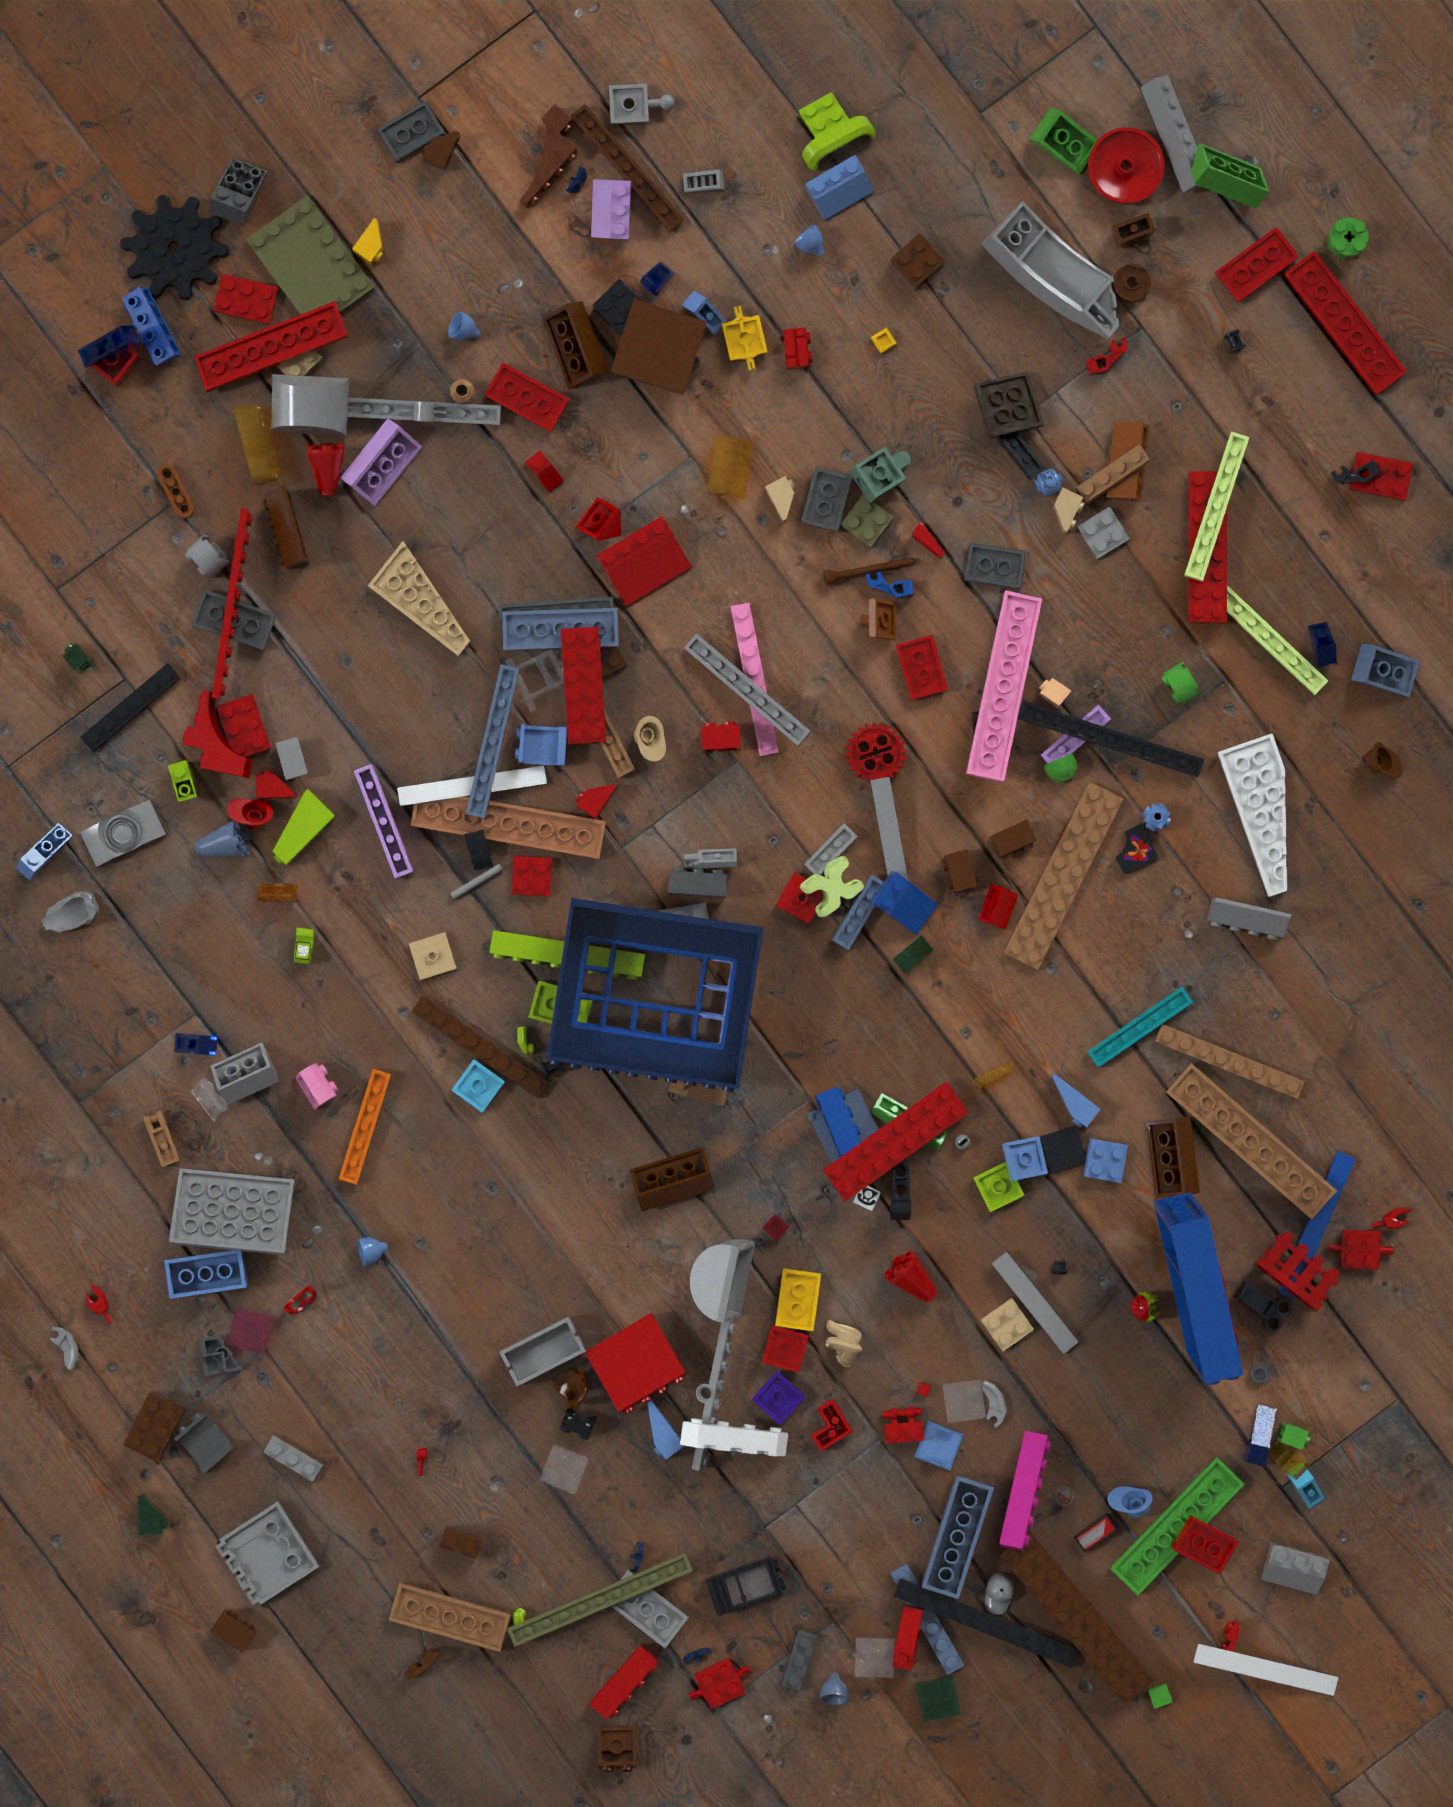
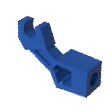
[866,572,914,599]

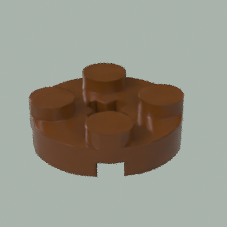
[1113,263,1151,303]

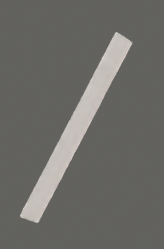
[397,766,547,806]
[1194,1644,1338,1696]

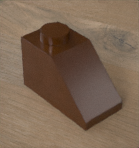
[422,131,461,171]

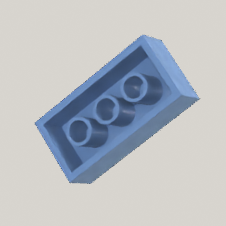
[164,1250,249,1299]

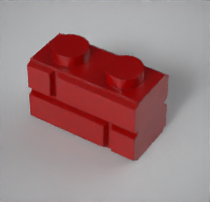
[783,327,813,370]

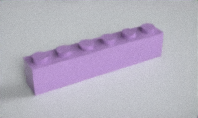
[354,764,415,879]

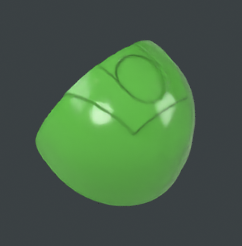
[1043,753,1077,783]

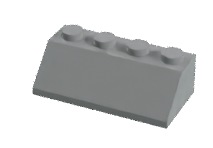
[1207,897,1291,941]

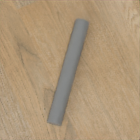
[450,864,503,900]

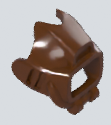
[553,1366,589,1409]

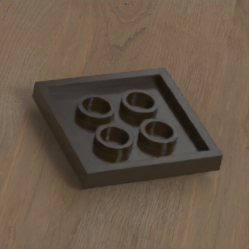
[973,371,1045,439]

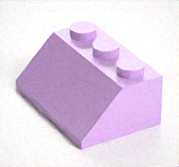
[591,179,631,239]

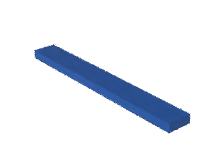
[1277,1151,1356,1300]

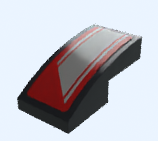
[1074,1513,1119,1553]

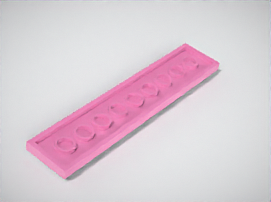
[966,590,1042,783]

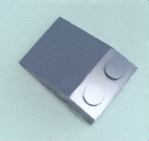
[1351,644,1420,697]

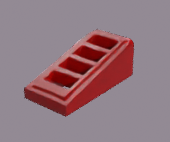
[911,522,944,559]

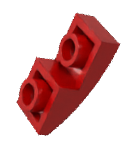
[1219,1619,1240,1652]

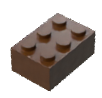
[123,1391,186,1462]

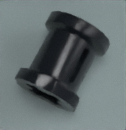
[1223,329,1246,354]
[540,1061,565,1078]

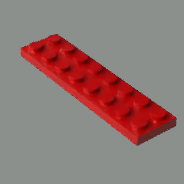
[1284,251,1407,395]
[194,301,349,393]
[1188,471,1228,624]
[822,1081,969,1202]

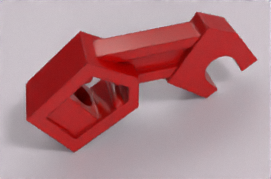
[1085,337,1128,376]

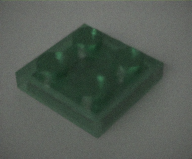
[915,1675,961,1722]

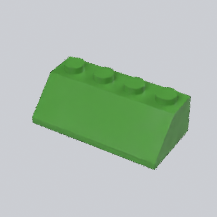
[1191,143,1269,208]

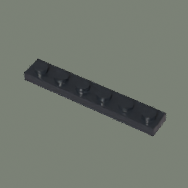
[80,663,181,752]

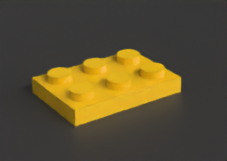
[775,1268,821,1331]

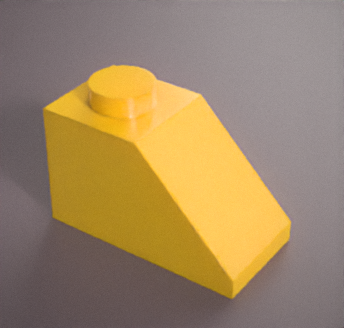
[352,218,383,265]

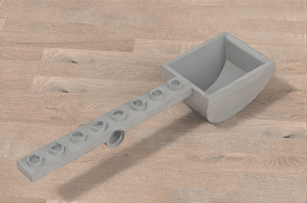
[270,374,501,436]
[690,1239,755,1471]

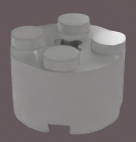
[185,534,230,578]

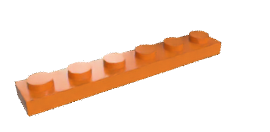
[339,1069,392,1185]

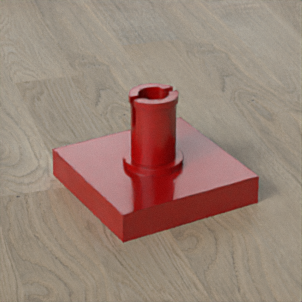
[776,872,823,924]

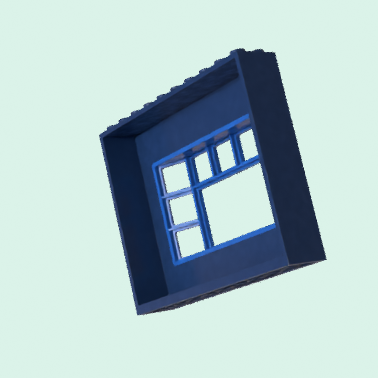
[546,898,764,1092]

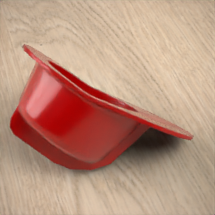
[227,798,273,829]

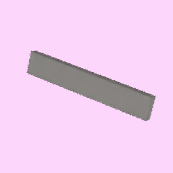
[870,777,908,880]
[991,1252,1078,1354]

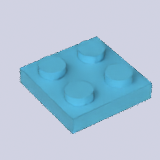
[452,1059,505,1113]

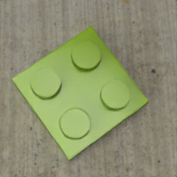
[973,1162,1025,1212]

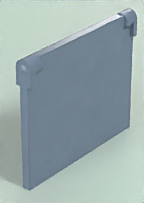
[807,1089,879,1163]

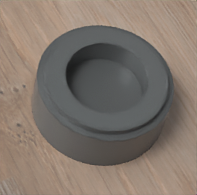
[1249,1364,1269,1384]

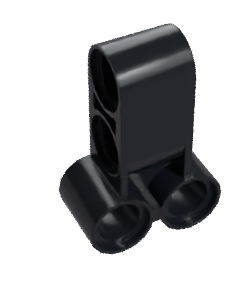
[890,1162,911,1220]
[1234,1280,1293,1332]

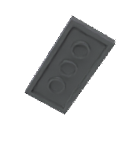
[191,589,277,651]

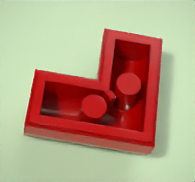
[811,1398,854,1452]

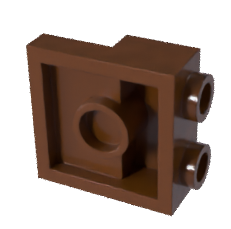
[597,1726,637,1773]

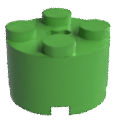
[1327,218,1369,260]
[1161,661,1202,706]

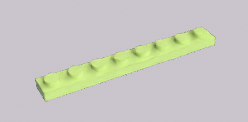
[1184,431,1249,582]
[1227,586,1328,695]

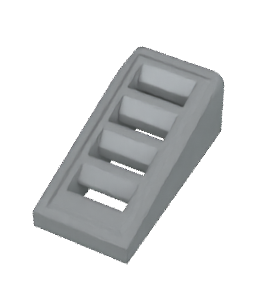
[683,169,725,193]

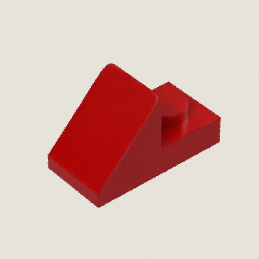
[525,450,564,492]

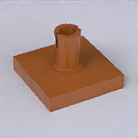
[860,598,896,640]

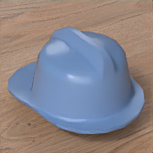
[1107,1486,1153,1518]

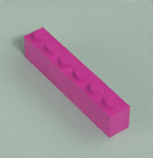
[999,1431,1051,1552]

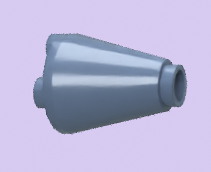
[195,820,250,858]

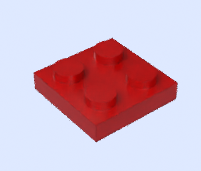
[512,856,552,897]
[762,1325,809,1373]

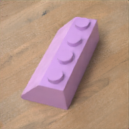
[340,419,422,506]

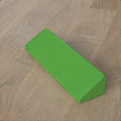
[871,1093,949,1150]

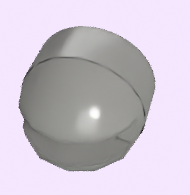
[955,1135,971,1150]

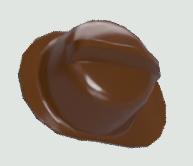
[1362,742,1402,779]

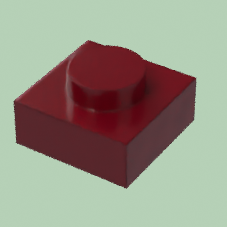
[762,1214,789,1241]

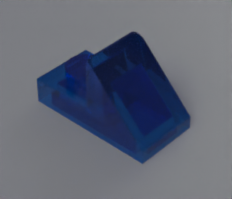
[640,262,675,296]

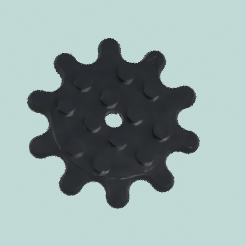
[120,194,229,300]

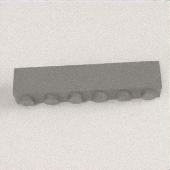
[1140,75,1199,193]

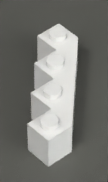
[680,1418,788,1456]

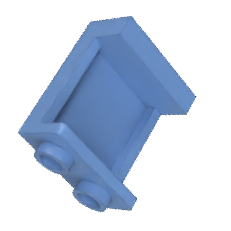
[515,724,567,767]

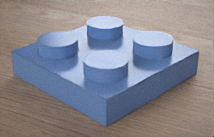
[1002,1136,1048,1182]
[1083,1138,1128,1183]

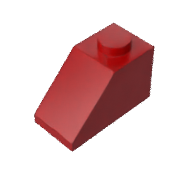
[256,771,297,799]
[575,784,617,819]

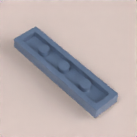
[831,874,883,950]

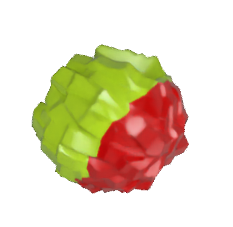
[1130,1292,1161,1322]

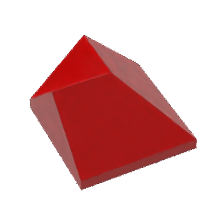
[575,497,621,541]

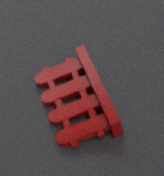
[1254,1232,1339,1312]

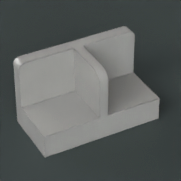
[275,737,308,781]

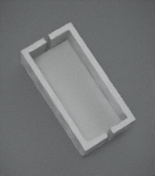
[499,1316,586,1386]

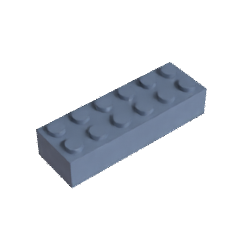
[921,1474,994,1599]

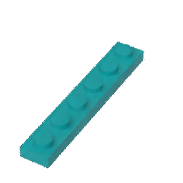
[1087,987,1193,1068]

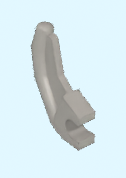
[50,1326,78,1370]
[982,1380,1007,1428]

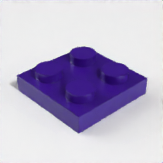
[751,1370,806,1425]

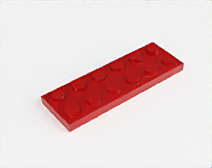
[560,627,607,744]

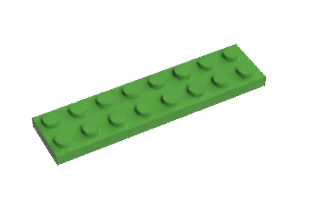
[1110,1457,1245,1595]

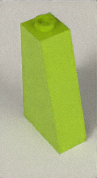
[272,789,336,866]

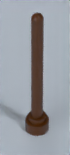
[823,557,914,586]

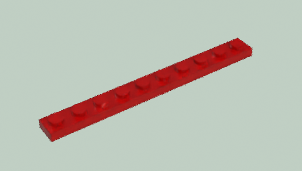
[212,508,253,700]

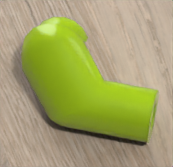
[517,1027,534,1055]
[513,1608,526,1625]

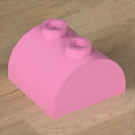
[295,1063,338,1110]

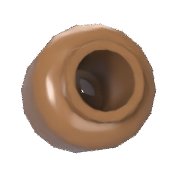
[450,379,475,404]

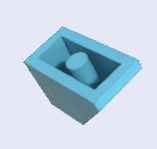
[1287,1463,1325,1509]

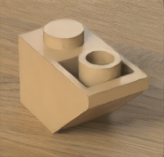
[1053,487,1085,534]

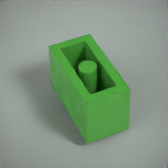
[1276,1421,1310,1450]

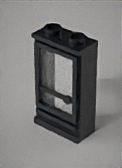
[705,1556,786,1617]

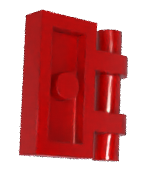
[883,1406,924,1444]

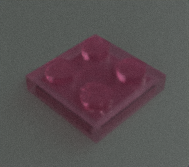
[227,1308,274,1354]

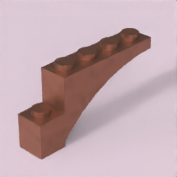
[520,104,577,209]

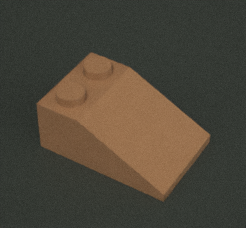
[668,1080,728,1107]

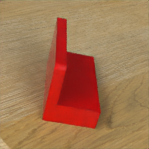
[978,884,1018,930]

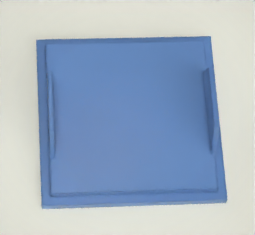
[915,1421,964,1471]

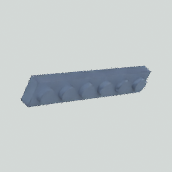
[890,1563,964,1675]

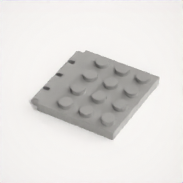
[215,1501,320,1605]

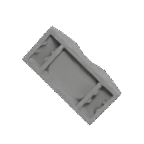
[80,800,166,867]

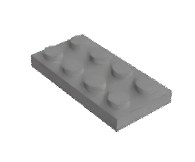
[611,1570,689,1648]

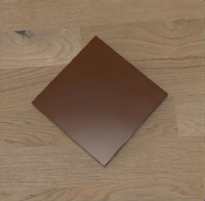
[610,299,707,396]

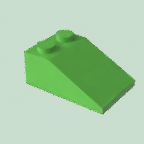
[1029,108,1098,174]

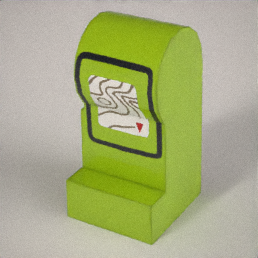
[294,927,316,965]

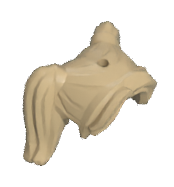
[826,1320,862,1368]

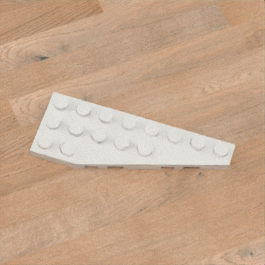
[1217,734,1287,897]

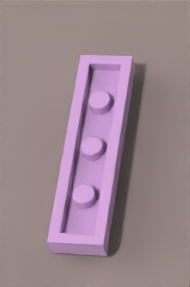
[1040,705,1111,764]

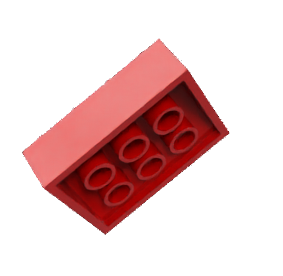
[596,516,692,606]

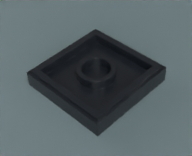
[1040,1125,1086,1173]

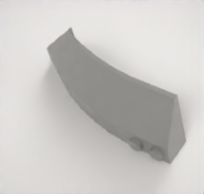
[981,201,1119,339]

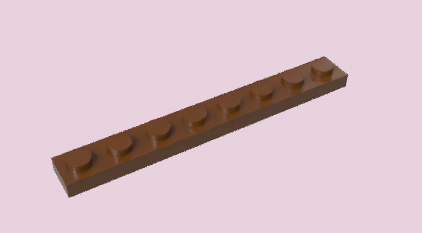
[571,104,684,233]
[411,996,549,1098]

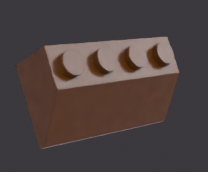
[543,301,609,389]
[263,485,309,570]
[1146,1116,1200,1198]
[629,1147,715,1212]

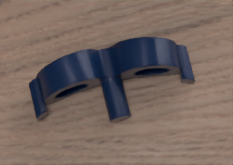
[565,166,587,194]
[630,1542,644,1572]
[683,1647,712,1665]

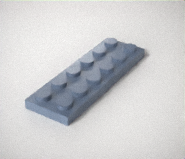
[502,608,619,651]

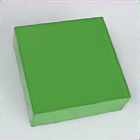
[1147,1683,1172,1709]

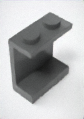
[174,1412,235,1473]

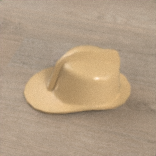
[634,716,666,762]

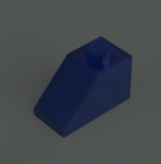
[1308,622,1337,667]
[174,1033,217,1056]

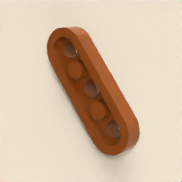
[157,464,195,518]

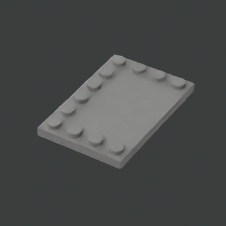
[169,1168,295,1255]

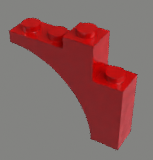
[183,690,253,779]

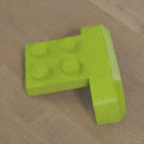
[798,92,876,171]

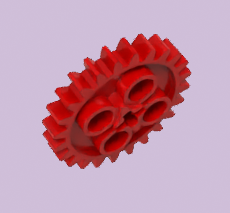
[845,722,907,784]

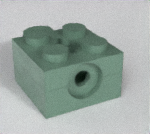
[849,447,911,503]

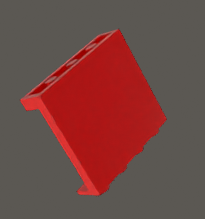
[585,1313,688,1414]

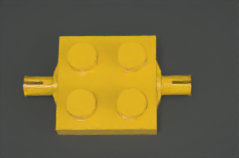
[722,306,768,371]

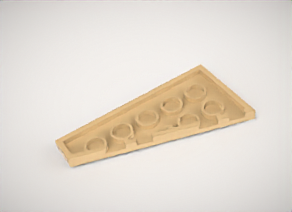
[368,541,470,656]

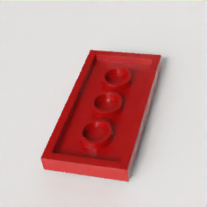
[1215,227,1299,303]
[484,362,570,433]

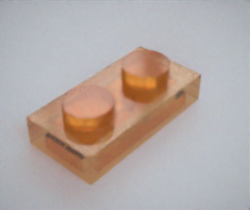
[257,884,298,903]

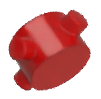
[916,1381,932,1398]

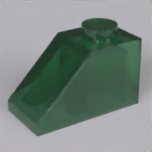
[62,643,94,674]
[892,935,933,974]
[137,1494,167,1535]

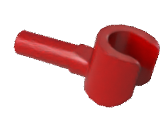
[416,1448,428,1476]

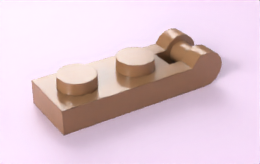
[143,1110,181,1167]

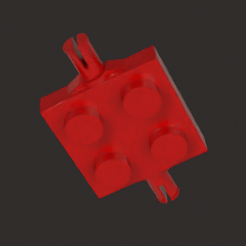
[1327,1229,1394,1270]
[688,1657,751,1709]

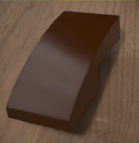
[405,1648,440,1680]

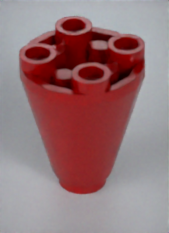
[306,443,345,495]
[883,1250,937,1303]

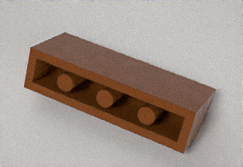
[1107,422,1149,502]

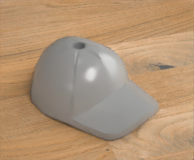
[985,1572,1015,1615]

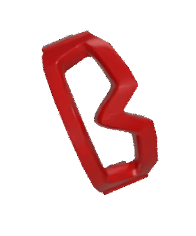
[283,1285,317,1315]

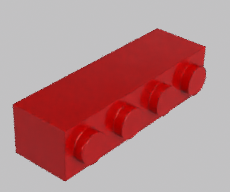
[589,1644,658,1720]

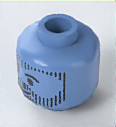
[1034,469,1064,497]

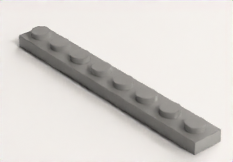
[684,633,812,746]

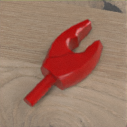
[1371,1207,1411,1229]
[86,1284,113,1324]

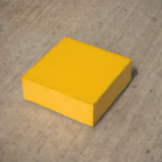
[870,327,897,354]

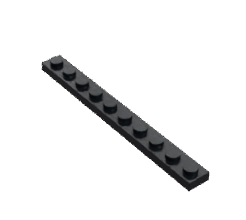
[1017,700,1204,778]
[893,1578,1079,1668]

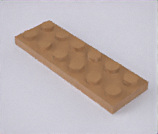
[389,1582,511,1652]

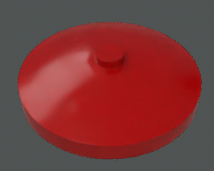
[1088,127,1165,205]

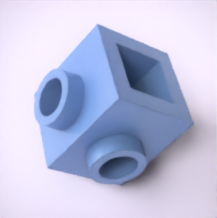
[1142,803,1171,832]

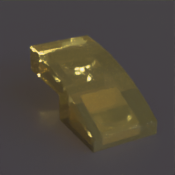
[1266,1441,1310,1480]

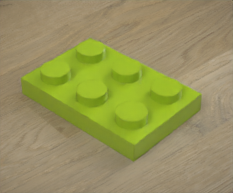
[528,981,593,1024]

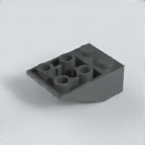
[209,157,268,226]

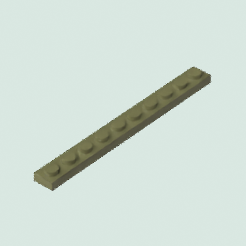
[507,1552,693,1647]

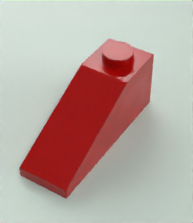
[892,1605,924,1670]

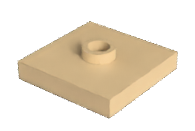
[409,932,457,980]

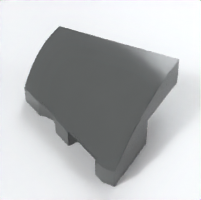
[198,1335,242,1377]

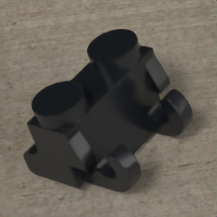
[560,1408,597,1440]

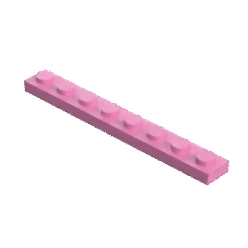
[731,603,779,757]

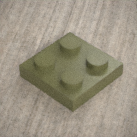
[840,494,894,548]

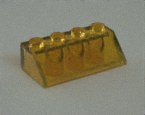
[232,403,280,485]

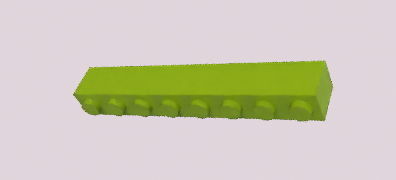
[490,930,645,980]

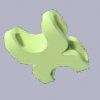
[800,856,864,917]

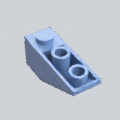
[16,823,73,881]

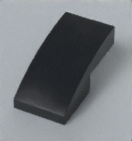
[464,829,494,871]

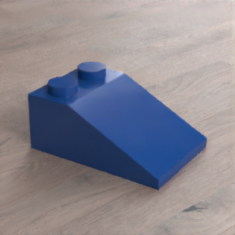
[870,871,938,935]

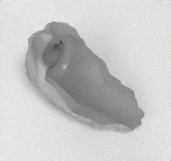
[41,891,100,933]

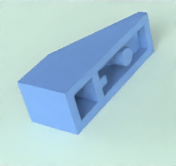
[1051,1074,1100,1128]
[647,1399,684,1460]

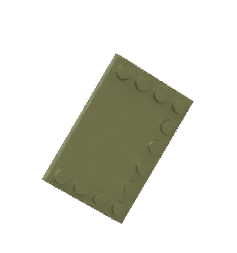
[246,195,375,315]

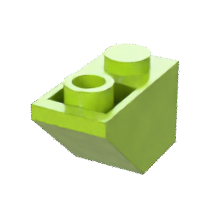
[168,760,197,802]

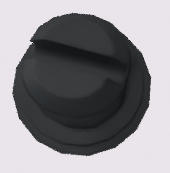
[1051,1261,1068,1275]

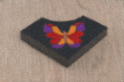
[1115,823,1158,874]

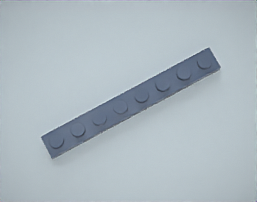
[466,664,520,818]

